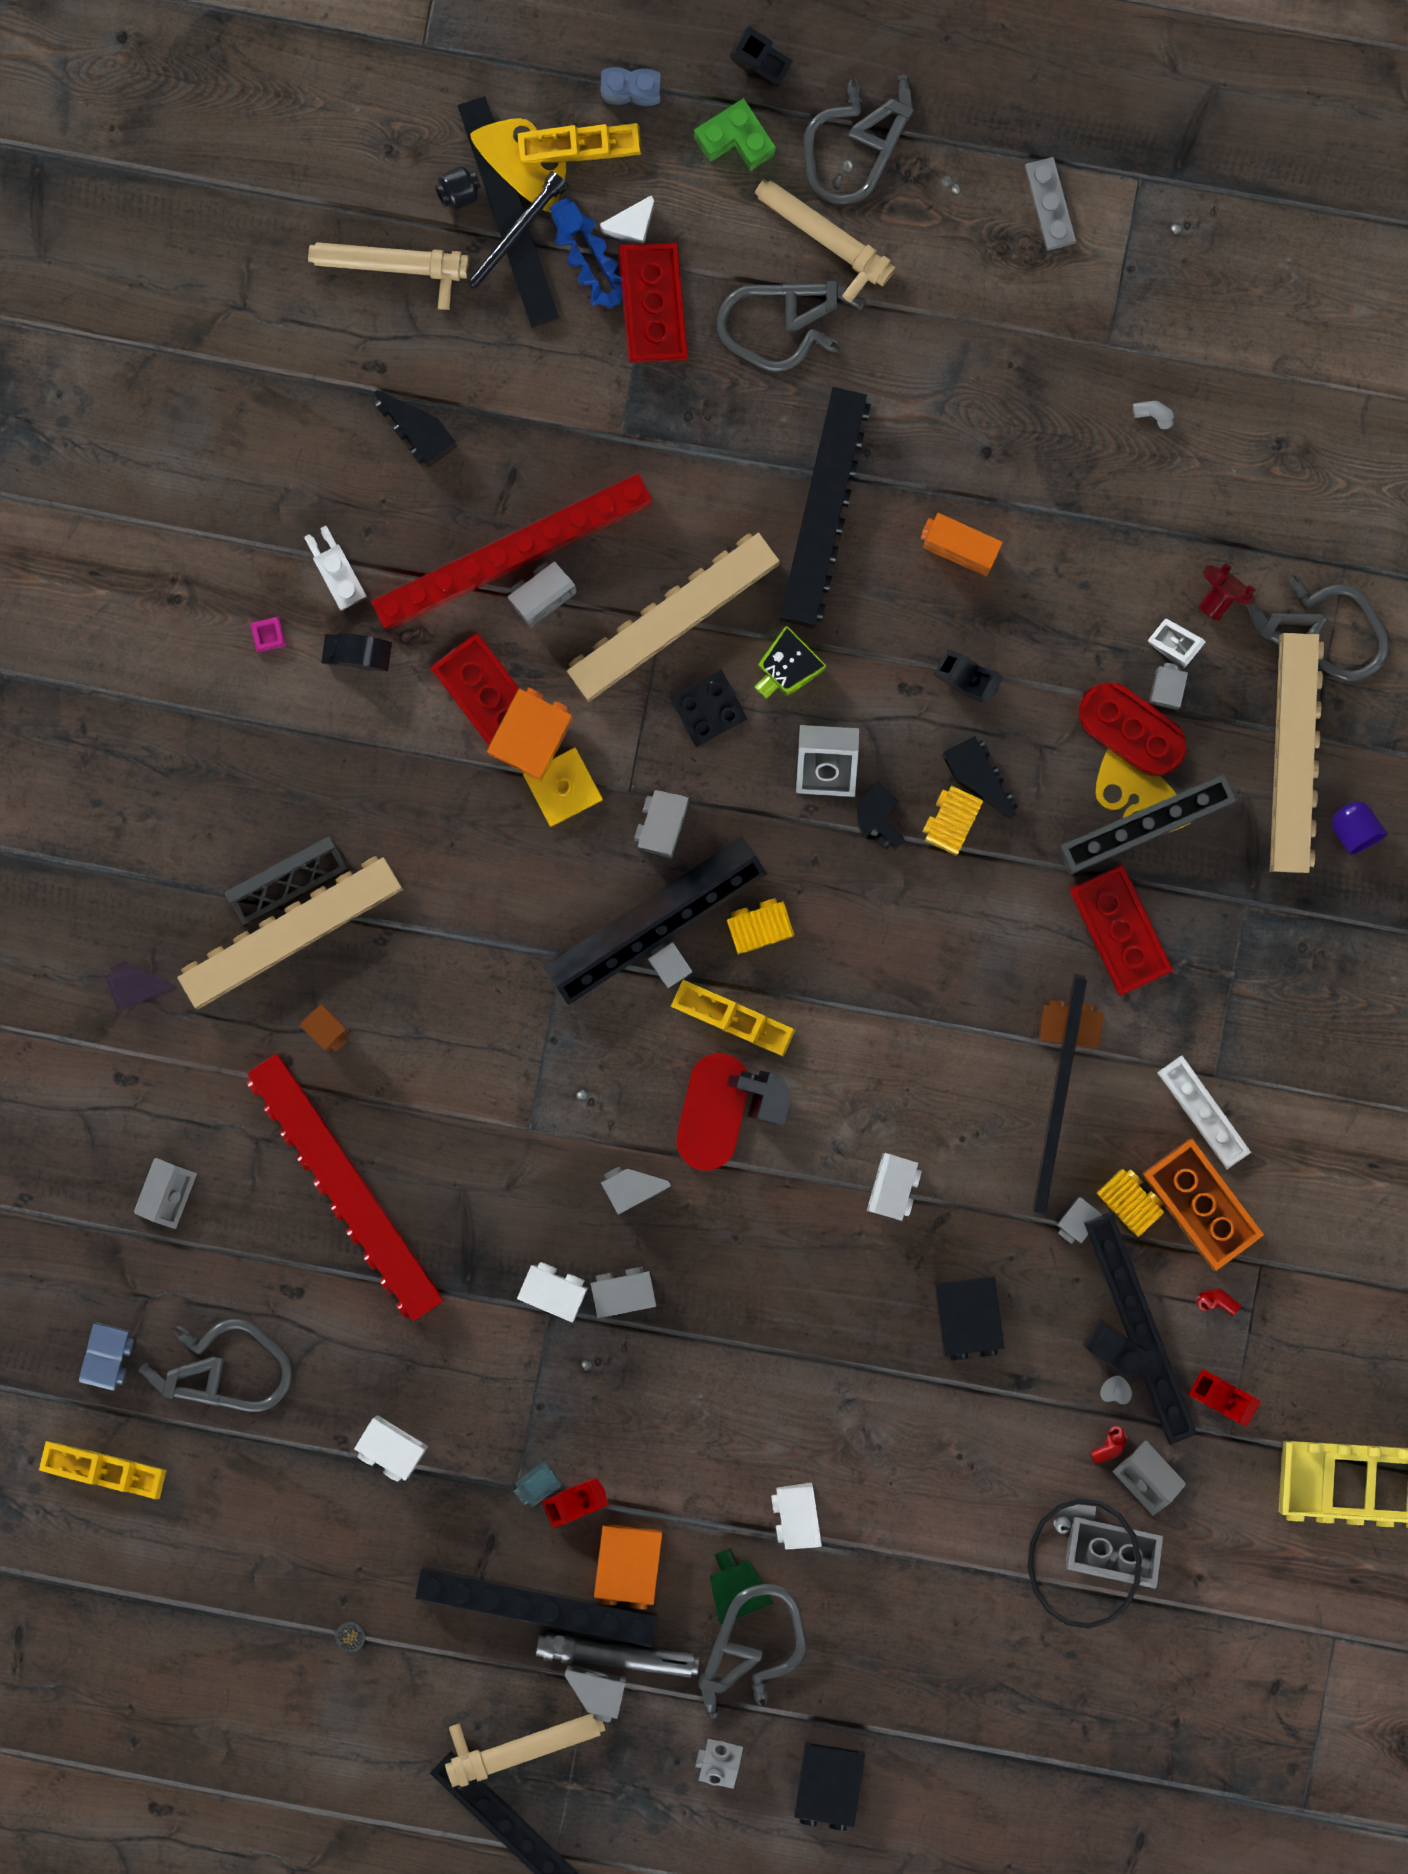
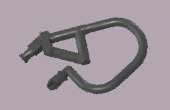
[804,75,914,205]
[716,281,867,372]
[1244,574,1389,681]
[138,1319,292,1412]
[698,1584,807,1718]

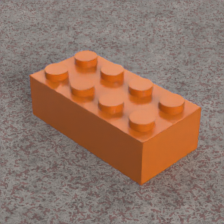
[1141,1139,1264,1271]

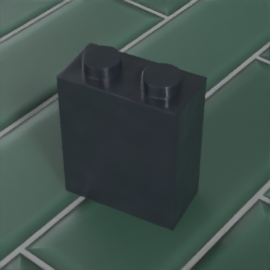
[934,1276,1004,1361]
[794,1742,865,1831]

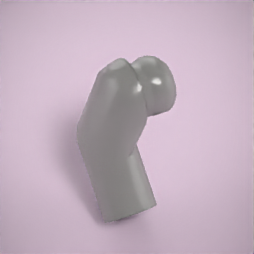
[1132,401,1174,429]
[1054,1504,1096,1534]

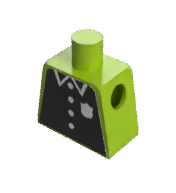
[754,626,826,699]

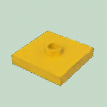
[523,747,603,828]

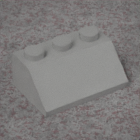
[1065,1517,1163,1589]

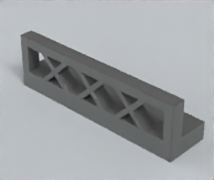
[224,836,348,926]

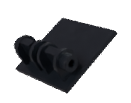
[669,669,747,747]

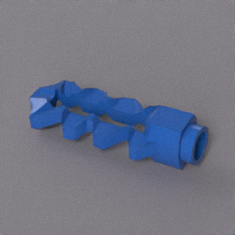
[549,197,622,309]

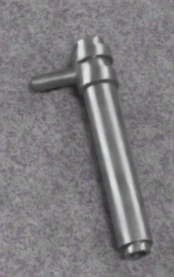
[536,1630,699,1678]

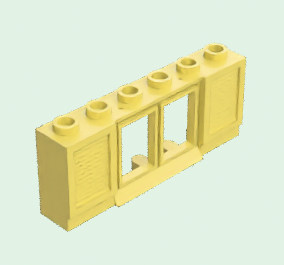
[1278,1441,1408,1528]

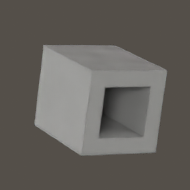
[1149,663,1188,710]
[648,942,693,990]
[1056,1197,1103,1244]

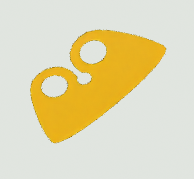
[470,118,566,212]
[1095,749,1190,833]

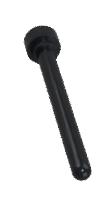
[468,171,569,288]

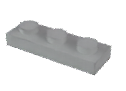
[1024,157,1076,251]

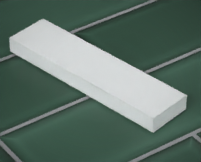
[1157,1055,1251,1170]

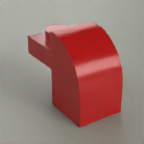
[1188,1369,1261,1427]
[540,1478,609,1529]

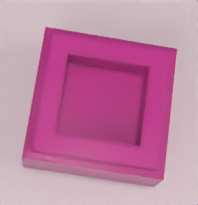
[250,616,286,653]

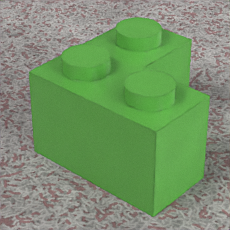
[694,98,776,171]

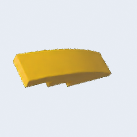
[518,123,642,163]
[671,980,795,1057]
[39,1441,167,1499]

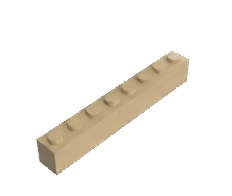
[566,532,780,703]
[1270,633,1324,873]
[177,856,403,1009]

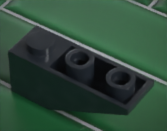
[374,390,457,467]
[942,736,1018,819]

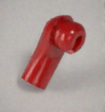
[1196,1288,1242,1317]
[1090,1426,1127,1465]

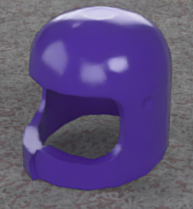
[1332,801,1388,855]

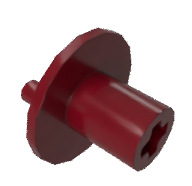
[1198,563,1256,621]

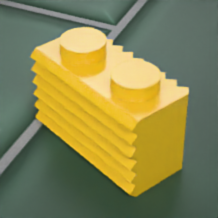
[922,785,983,856]
[727,898,794,955]
[1095,1169,1164,1237]

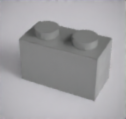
[591,1266,657,1318]

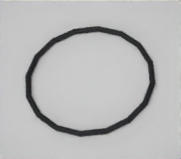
[1027,1498,1142,1629]

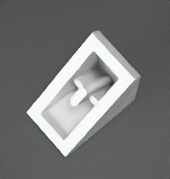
[600,196,654,244]
[1148,618,1205,670]

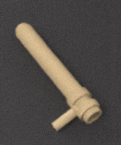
[755,179,896,303]
[308,242,469,310]
[445,1713,605,1788]

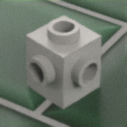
[695,1739,743,1789]

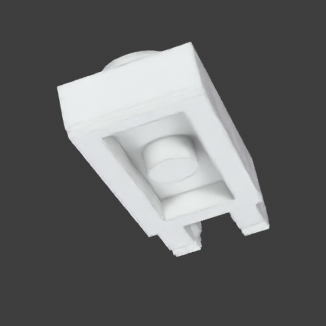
[304,525,367,611]

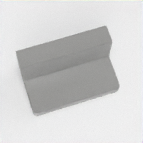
[134,1158,197,1229]
[1112,1441,1186,1516]

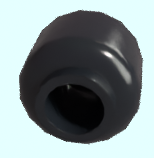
[435,166,481,210]

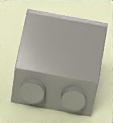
[507,561,577,629]
[796,725,859,797]
[634,790,689,859]
[601,1166,671,1215]
[565,1664,626,1722]

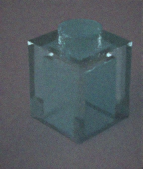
[514,1460,562,1507]

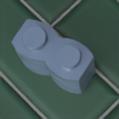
[600,67,661,106]
[79,1322,134,1391]

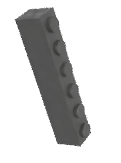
[1058,774,1236,875]

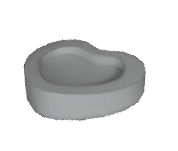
[1100,1375,1132,1404]

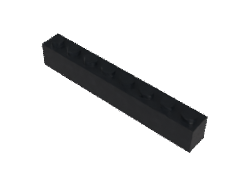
[780,387,871,628]
[543,836,767,1005]
[415,1566,658,1647]

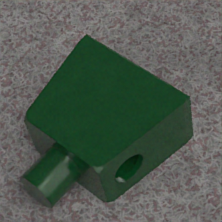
[710,1548,773,1625]

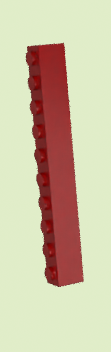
[371,473,652,632]
[246,1053,445,1321]

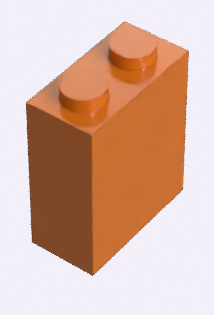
[920,513,1003,577]
[487,687,574,781]
[594,1523,663,1609]

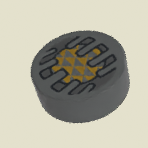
[335,1621,366,1652]

